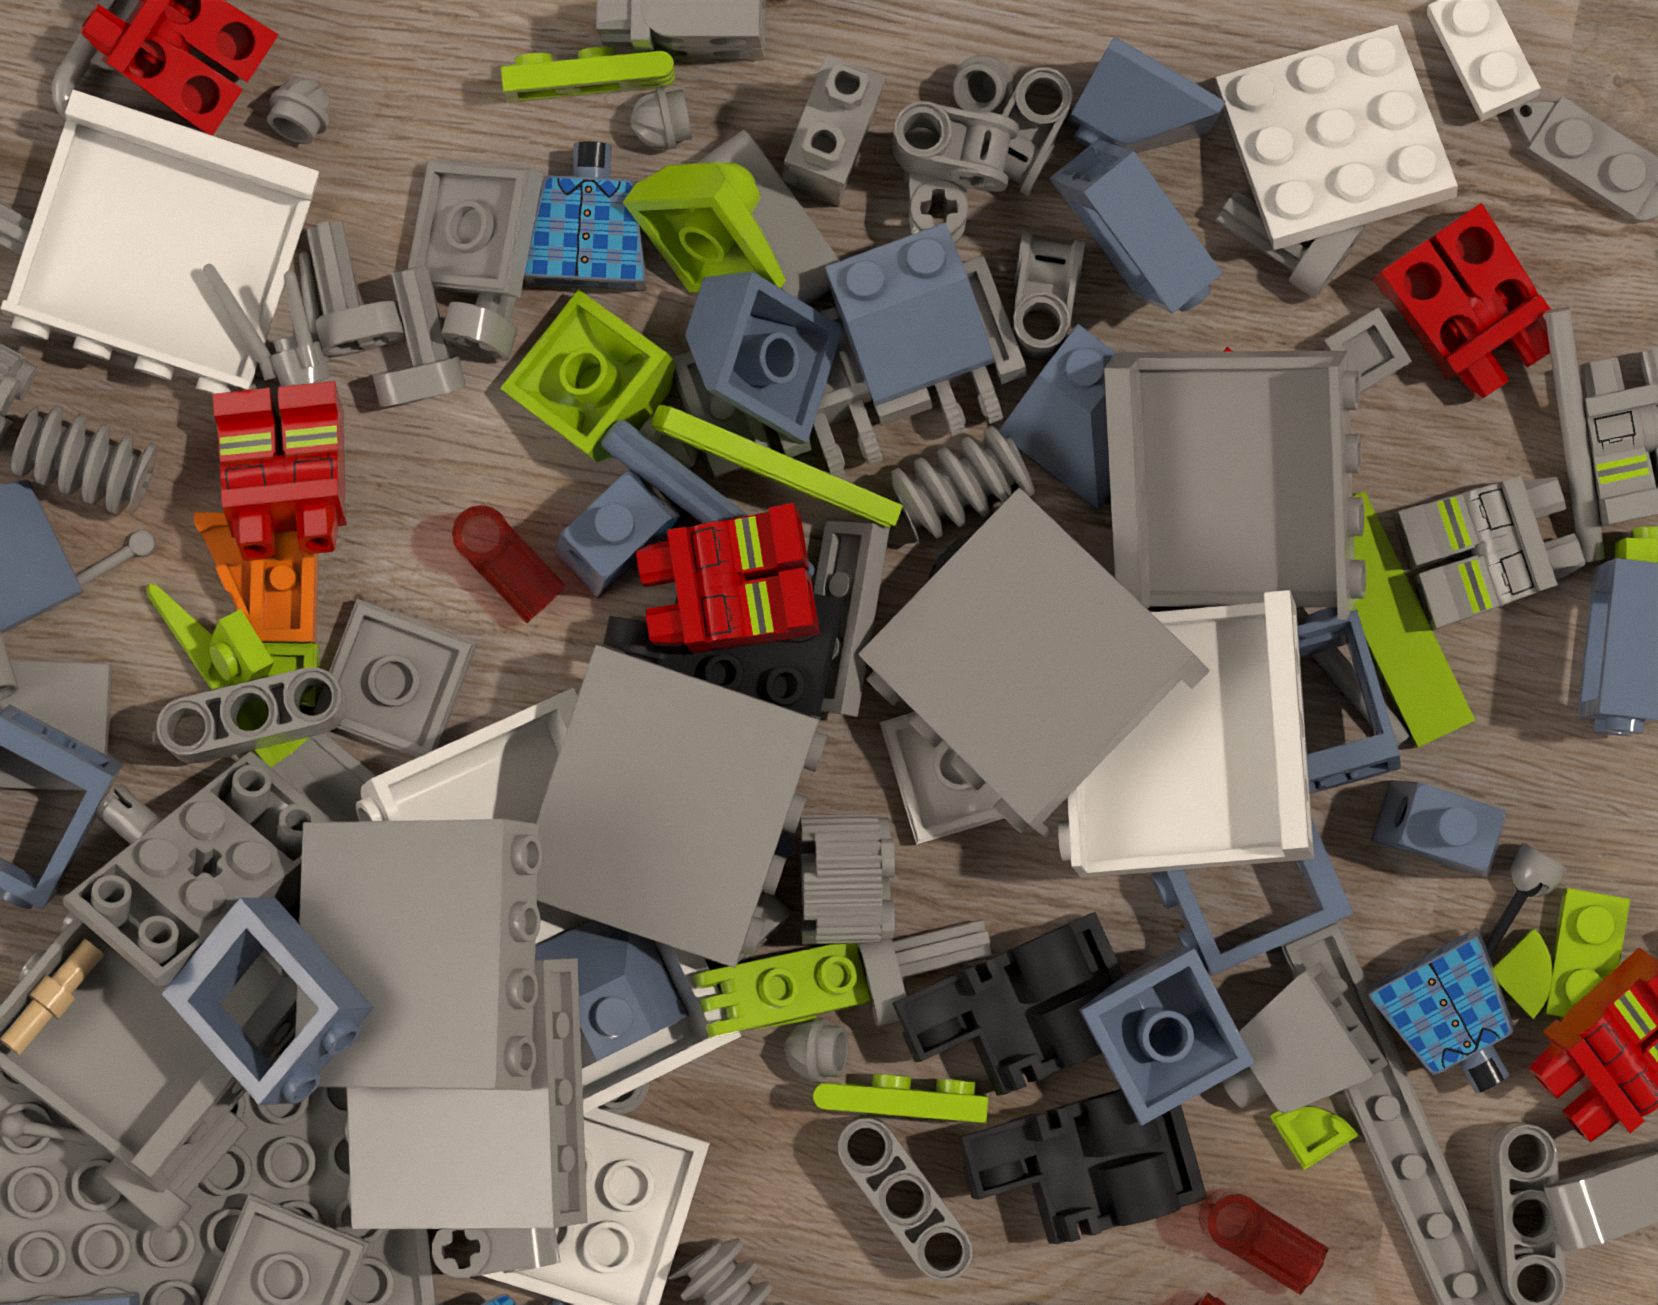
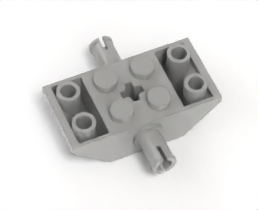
[63,751,334,986]

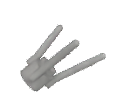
[203,251,331,386]

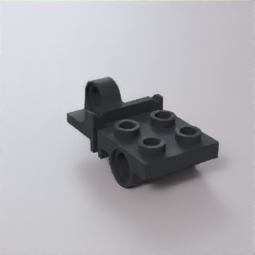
[603,593,844,717]
[892,912,1124,1096]
[958,1089,1208,1244]

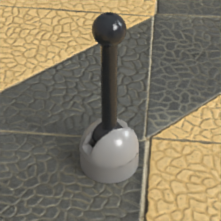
[1484,843,1568,958]

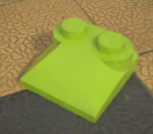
[623,162,786,293]
[500,289,676,463]

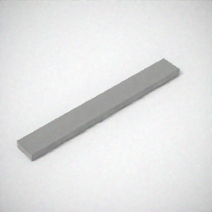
[1279,920,1509,1305]

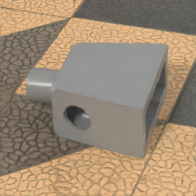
[1222,961,1388,1114]

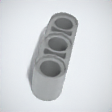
[696,129,840,306]
[157,667,347,764]
[837,1116,973,1281]
[1489,1122,1566,1305]
[1544,1146,1658,1251]

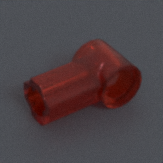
[452,505,567,624]
[1199,1189,1329,1295]

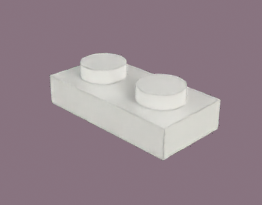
[1427,0,1541,122]

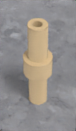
[0,939,104,1056]

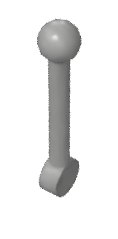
[48,531,156,611]
[1,1113,99,1145]

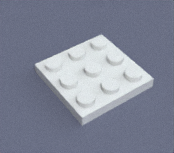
[1215,25,1458,251]
[469,1107,710,1305]

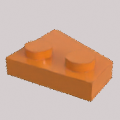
[194,512,319,643]

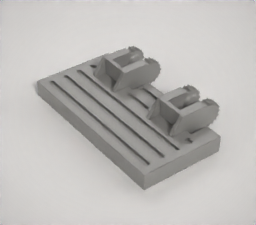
[777,256,1027,477]

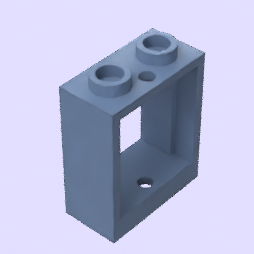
[1049,139,1223,314]
[1577,558,1658,736]
[1298,608,1401,794]
[0,704,124,910]
[1151,817,1354,975]
[162,897,374,1105]

